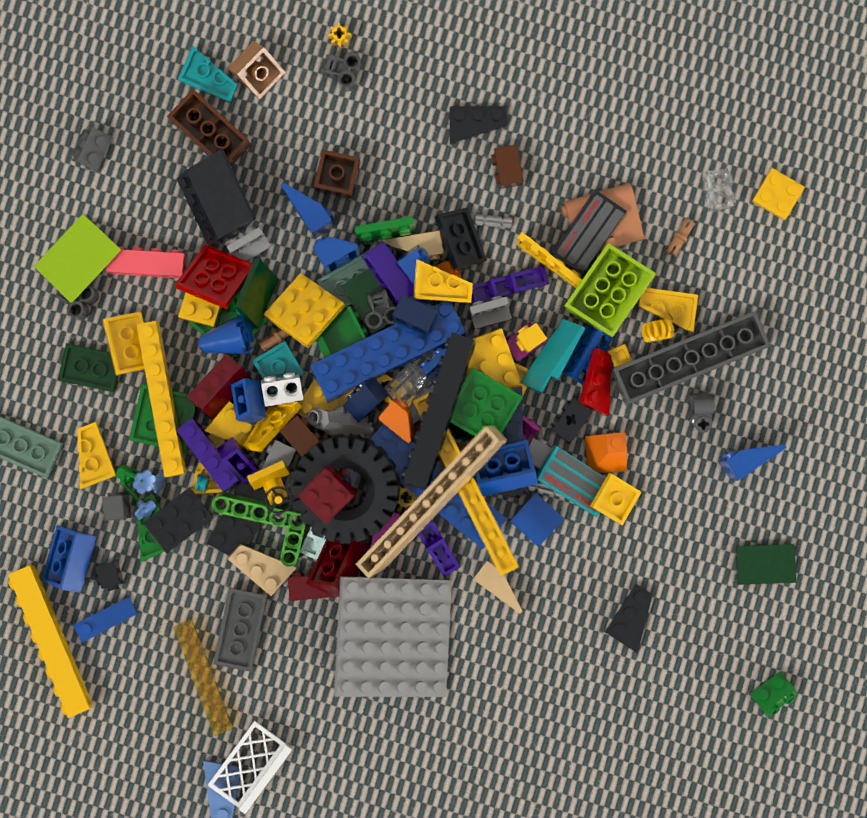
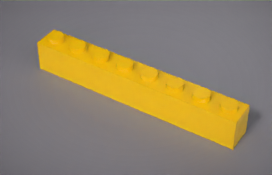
[137,321,187,477]
[8,565,94,718]

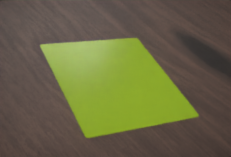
[34,214,121,303]

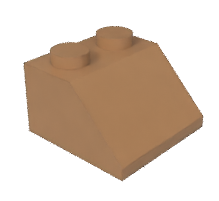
[228,41,286,99]

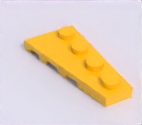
[515,232,582,288]

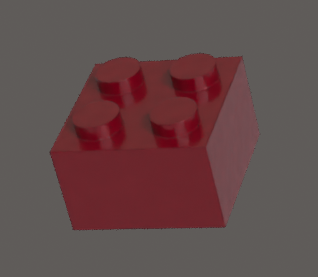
[298,464,357,524]

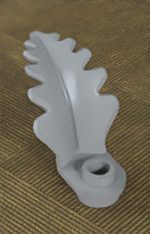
[307,405,375,437]

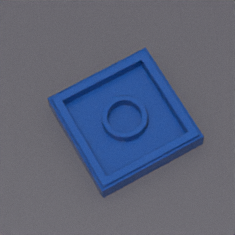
[510,493,564,547]

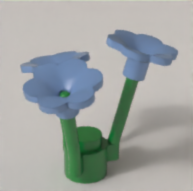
[116,465,167,520]

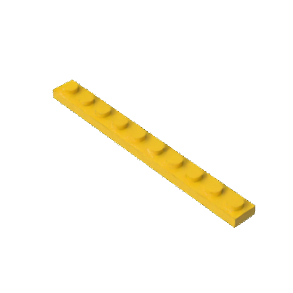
[412,393,519,576]

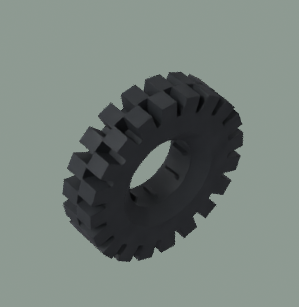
[291,434,400,543]

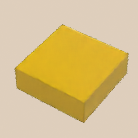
[607,344,632,368]

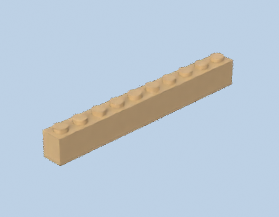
[356,426,507,579]

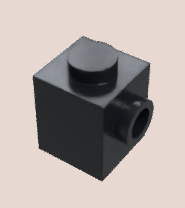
[95,561,124,591]

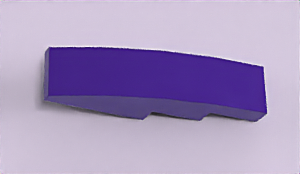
[471,266,550,303]
[404,505,460,577]

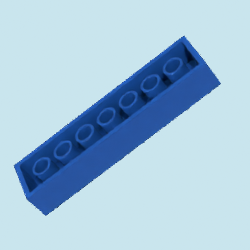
[310,301,466,403]
[370,423,507,549]

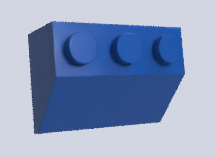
[313,237,361,274]
[475,440,538,496]
[41,525,96,593]

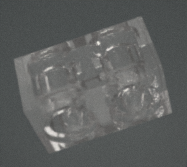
[702,168,736,212]

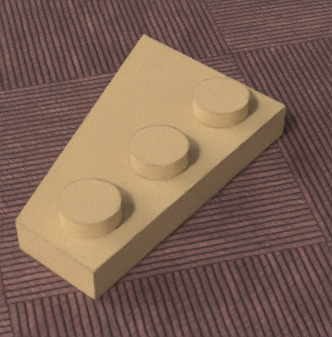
[228,543,297,596]

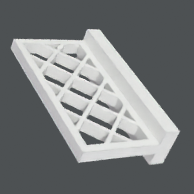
[208,721,292,814]

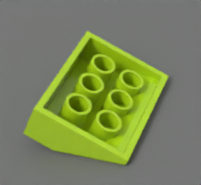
[564,243,656,338]

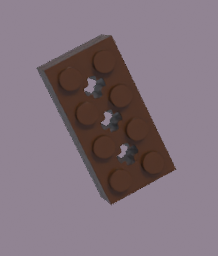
[167,89,251,166]

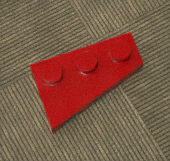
[579,349,612,416]

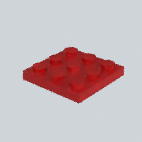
[175,244,252,309]

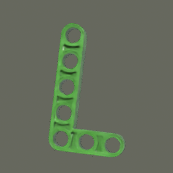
[212,492,305,567]

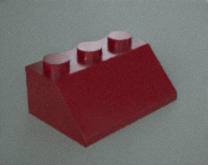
[186,353,253,420]
[306,539,370,597]

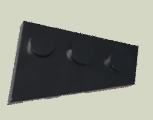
[450,106,507,145]
[604,583,653,654]

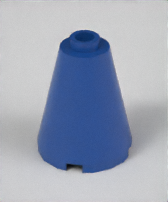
[198,316,254,354]

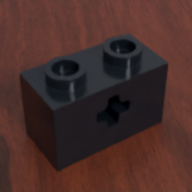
[551,399,593,444]

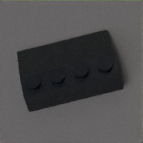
[176,149,256,247]

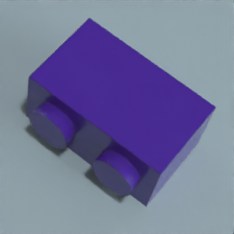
[217,437,259,484]

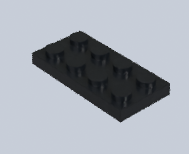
[207,481,269,556]

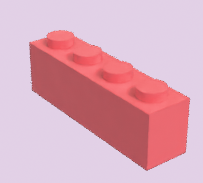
[105,246,187,278]

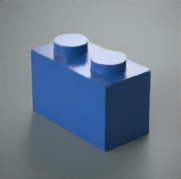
[231,378,266,424]

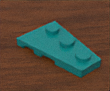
[178,46,238,104]

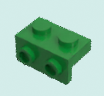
[750,671,797,717]

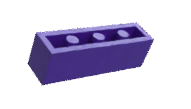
[361,241,426,307]
[176,418,241,492]

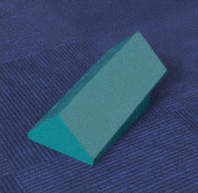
[520,319,585,395]

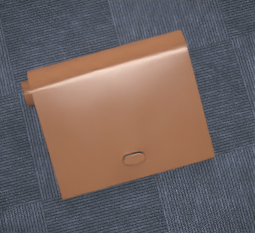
[561,183,645,252]

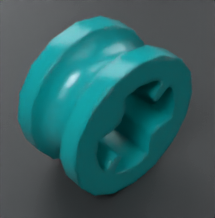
[195,474,210,493]

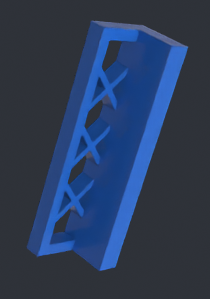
[562,324,616,385]

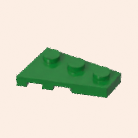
[135,494,165,562]

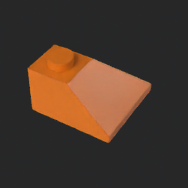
[378,398,416,443]
[585,432,627,474]

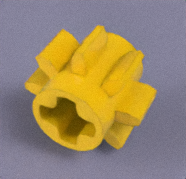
[328,23,352,49]

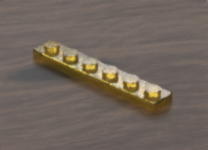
[173,620,233,736]

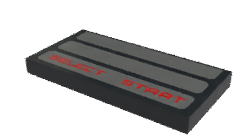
[551,189,627,274]

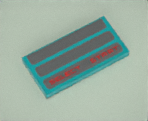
[536,445,606,517]

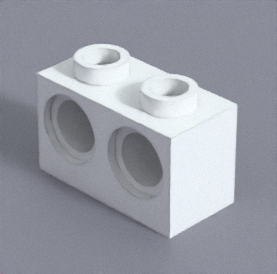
[261,372,303,407]

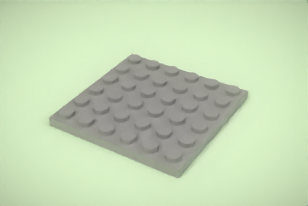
[334,577,452,697]

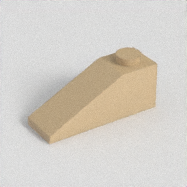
[383,231,443,261]
[473,560,522,614]

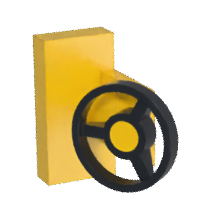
[247,460,292,514]

